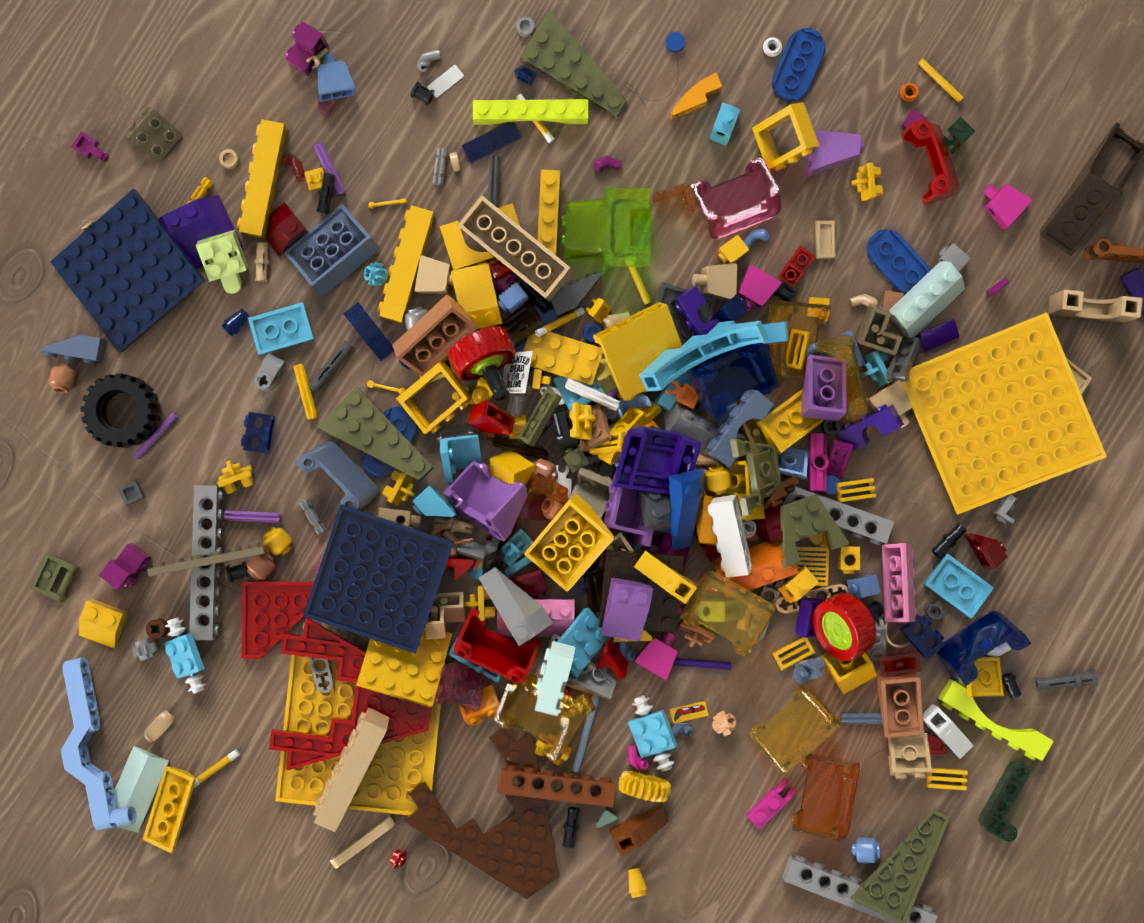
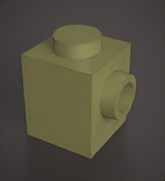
[563,447,589,473]

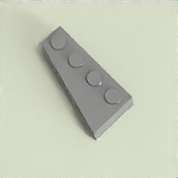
[664,401,739,461]

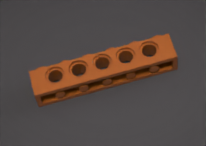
[496,765,616,807]

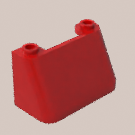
[901,119,960,206]
[453,608,542,683]

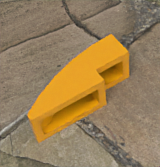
[670,73,722,120]

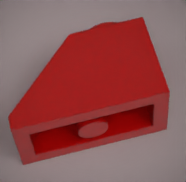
[468,399,515,435]

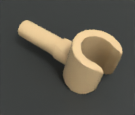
[306,48,328,69]

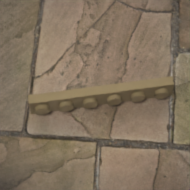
[147,543,268,576]

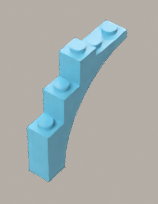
[640,320,768,391]

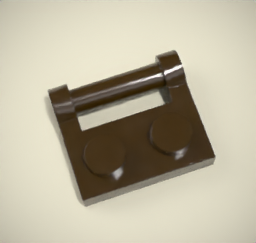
[499,299,544,347]

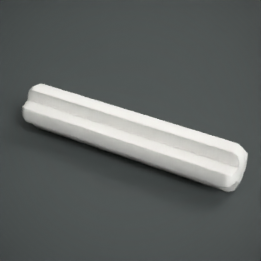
[565,379,620,411]

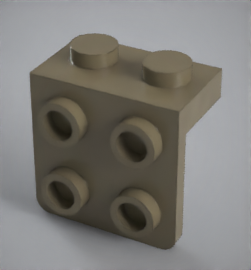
[125,106,182,162]
[566,467,613,519]

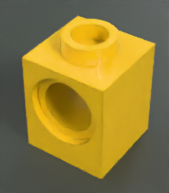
[718,235,749,264]
[837,546,860,574]

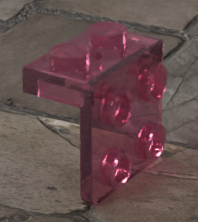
[435,662,486,711]

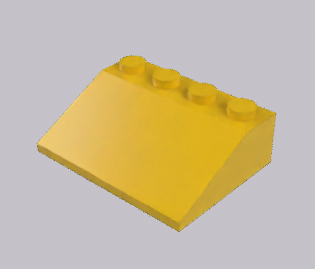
[524,493,615,592]

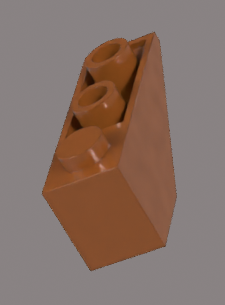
[609,805,669,856]

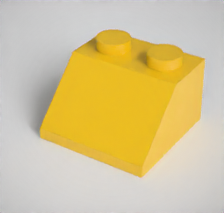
[79,599,129,649]
[821,652,877,694]

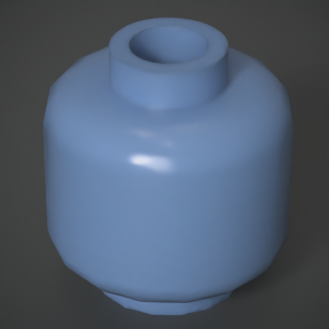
[852,837,881,863]

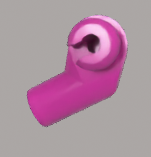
[627,745,649,771]

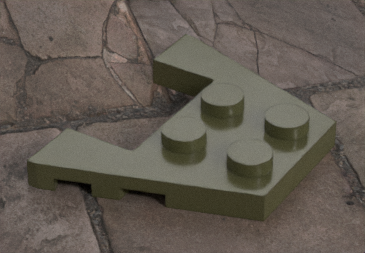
[730,439,781,516]
[780,494,849,568]

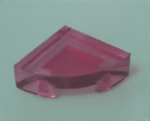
[318,95,337,119]

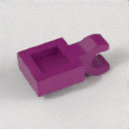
[71,131,108,162]

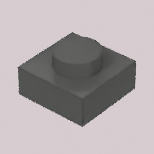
[118,480,145,506]

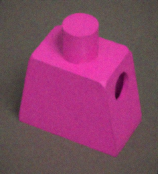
[983,183,1032,231]
[737,264,782,314]
[634,632,678,680]

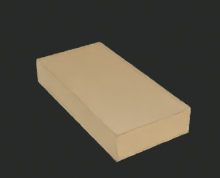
[815,220,836,260]

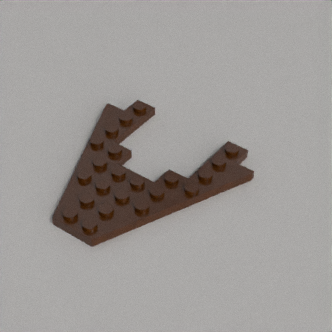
[404,726,559,899]

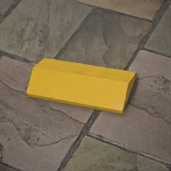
[143,766,196,853]

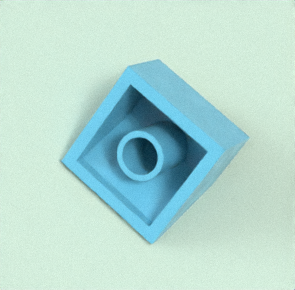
[412,485,458,517]

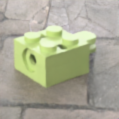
[196,230,248,294]

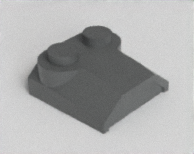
[638,490,671,529]

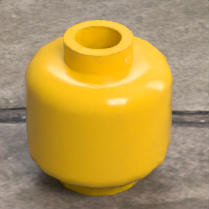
[705,465,732,495]
[263,527,292,556]

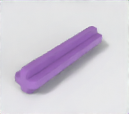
[314,142,346,196]
[223,510,281,523]

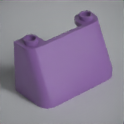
[443,460,528,541]

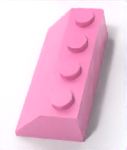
[882,543,916,622]
[497,598,575,637]

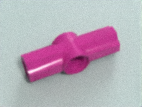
[807,433,829,493]

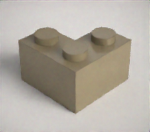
[856,304,902,356]

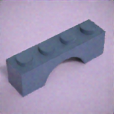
[705,389,774,468]

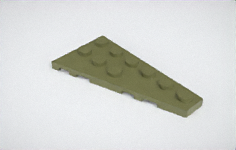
[316,387,434,481]
[850,809,950,923]

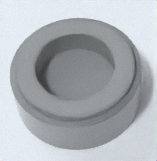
[516,16,535,37]

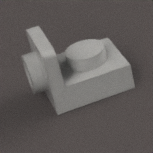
[992,494,1017,525]

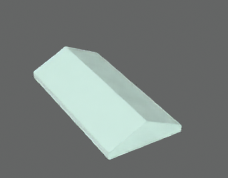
[114,746,169,833]

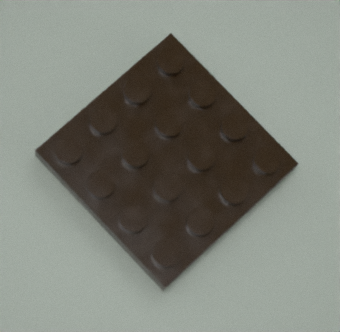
[598,549,684,632]

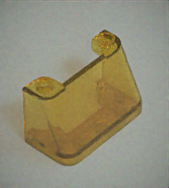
[763,300,831,381]
[815,334,869,421]
[680,571,776,656]
[494,673,586,761]
[748,684,841,775]

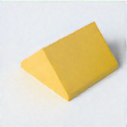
[490,451,537,485]

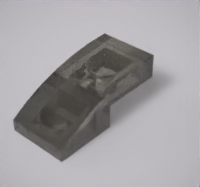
[482,549,505,575]

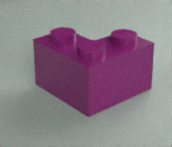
[285,21,328,76]
[99,543,151,590]

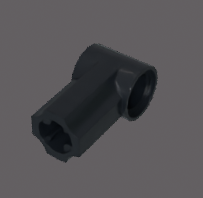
[553,410,578,450]

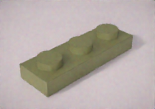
[518,388,562,447]

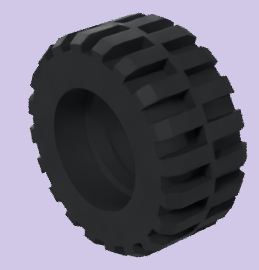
[80,373,161,448]

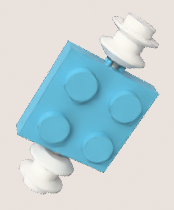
[164,617,207,694]
[628,695,677,772]

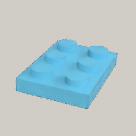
[248,302,315,355]
[924,553,994,619]
[557,608,609,677]

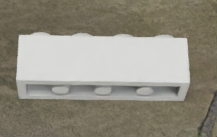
[708,495,753,578]

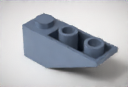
[39,335,106,365]

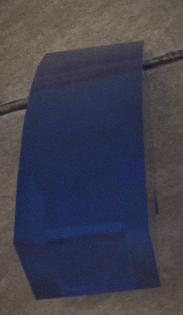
[343,302,394,361]

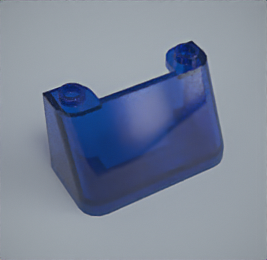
[686,343,779,421]
[937,611,1031,686]

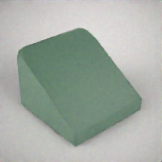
[596,807,619,828]

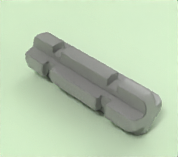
[433,148,447,186]
[299,499,326,535]

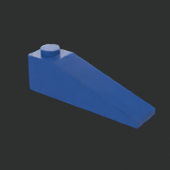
[669,468,705,551]

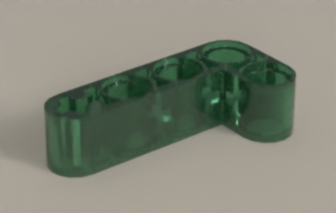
[978,761,1030,842]

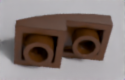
[763,475,800,509]

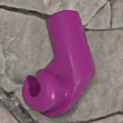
[593,156,622,173]

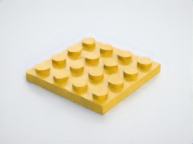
[356,628,452,708]

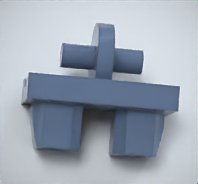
[793,656,827,683]

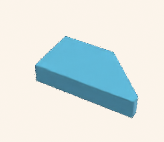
[502,556,532,577]

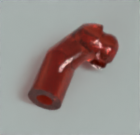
[282,154,305,179]

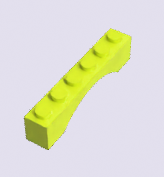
[473,99,588,125]
[938,679,1054,761]

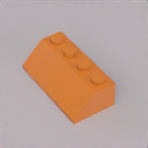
[714,540,800,599]

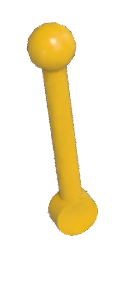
[368,198,408,209]
[367,380,406,395]

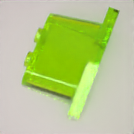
[561,187,613,271]
[610,188,651,267]

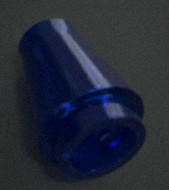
[221,309,250,336]

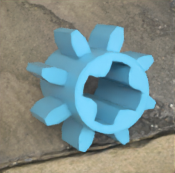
[364,262,388,286]

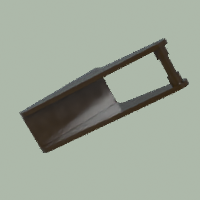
[1040,122,1144,256]

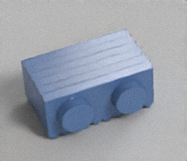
[498,283,528,315]

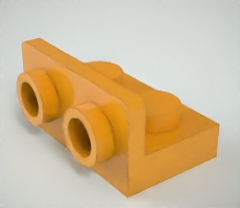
[458,685,503,725]

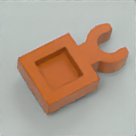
[665,380,702,409]

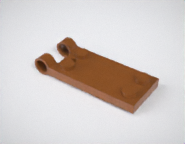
[1084,239,1144,264]

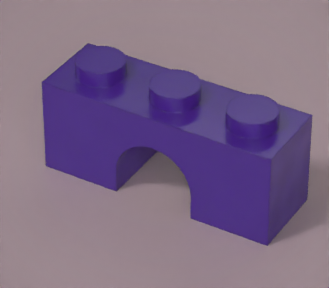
[673,286,719,336]
[838,404,904,451]

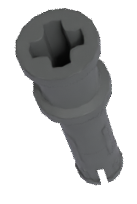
[1035,669,1098,691]

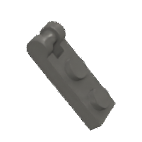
[886,338,921,382]

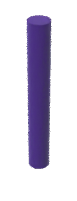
[673,658,731,670]

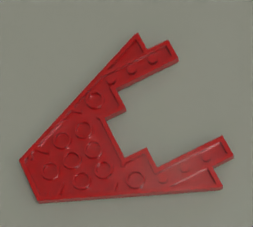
[269,618,432,770]

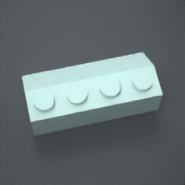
[889,261,965,338]

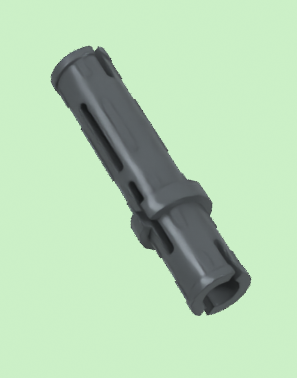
[308,340,354,392]

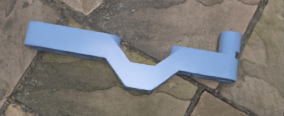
[61,657,137,830]

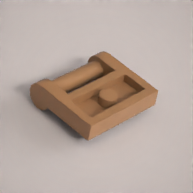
[578,403,611,452]

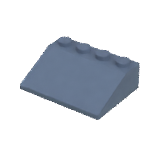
[284,204,380,297]

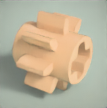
[712,711,736,737]

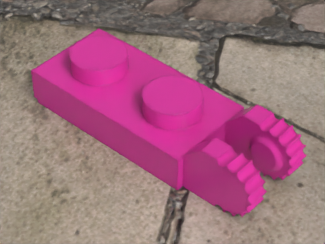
[746,779,797,830]

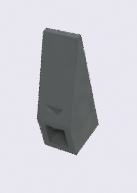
[550,271,602,318]

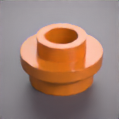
[899,83,919,102]

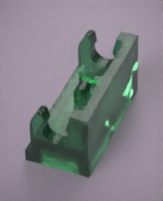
[944,116,976,154]

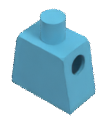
[709,103,740,146]

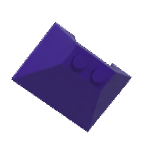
[159,195,243,269]
[612,426,702,495]

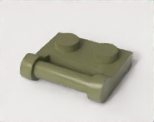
[30,553,79,602]

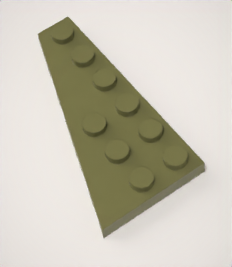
[520,9,627,117]

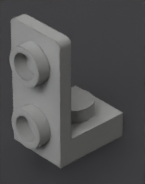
[456,536,500,564]
[866,616,886,661]

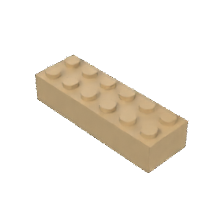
[457,195,574,302]
[313,707,389,832]

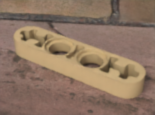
[775,584,849,613]
[330,816,396,869]

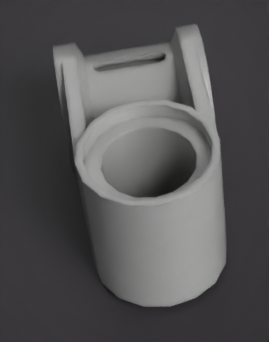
[254,353,286,392]

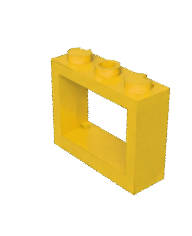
[752,102,820,172]
[396,361,471,434]

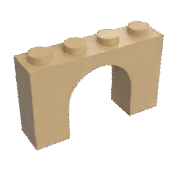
[1048,290,1142,323]

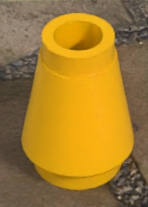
[628,867,648,898]

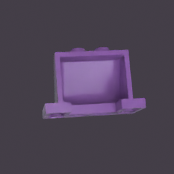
[604,475,654,547]

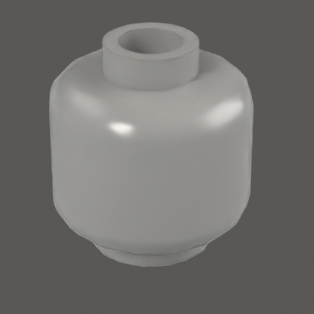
[404,306,428,331]

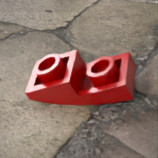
[778,245,816,288]

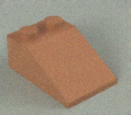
[877,672,924,738]

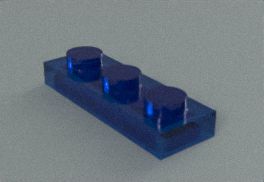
[462,122,521,164]

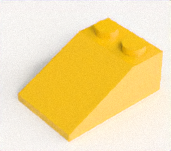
[451,263,502,329]

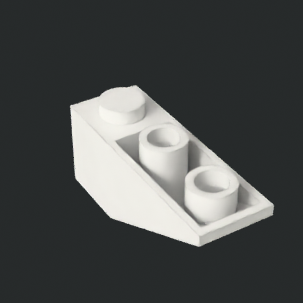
[923,704,974,759]

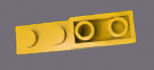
[598,401,662,466]

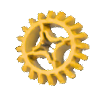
[619,771,671,802]

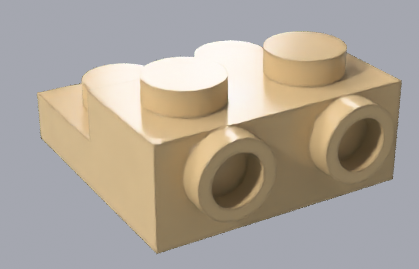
[888,733,932,779]

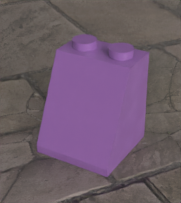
[806,130,864,177]

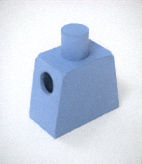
[317,54,355,102]

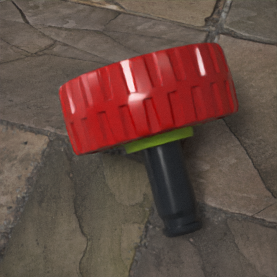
[448,326,515,401]
[813,593,884,661]

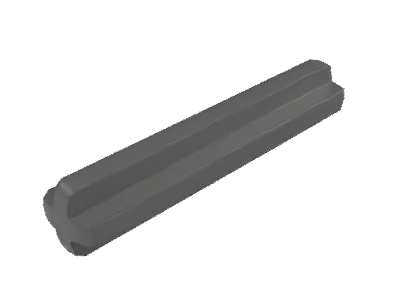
[488,155,500,208]

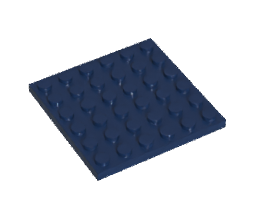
[50,189,206,352]
[303,504,454,654]

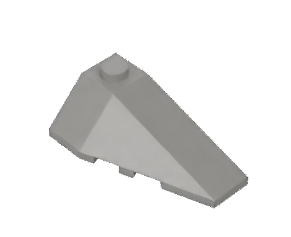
[479,567,553,646]
[534,633,617,700]

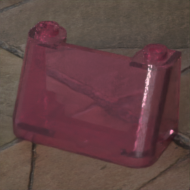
[691,158,781,239]

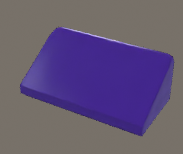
[916,319,960,353]
[795,597,824,638]

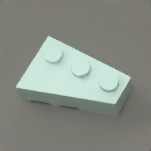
[535,641,575,716]

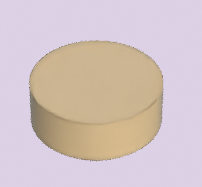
[219,149,240,169]
[449,152,461,172]

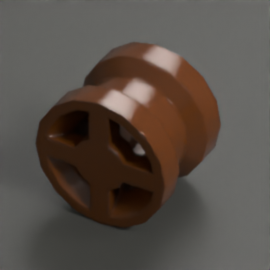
[146,618,169,639]

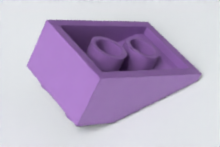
[801,354,846,421]
[601,578,653,641]

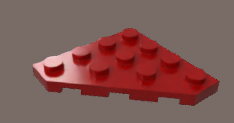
[241,581,315,659]

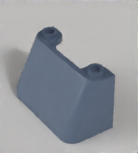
[295,441,379,511]

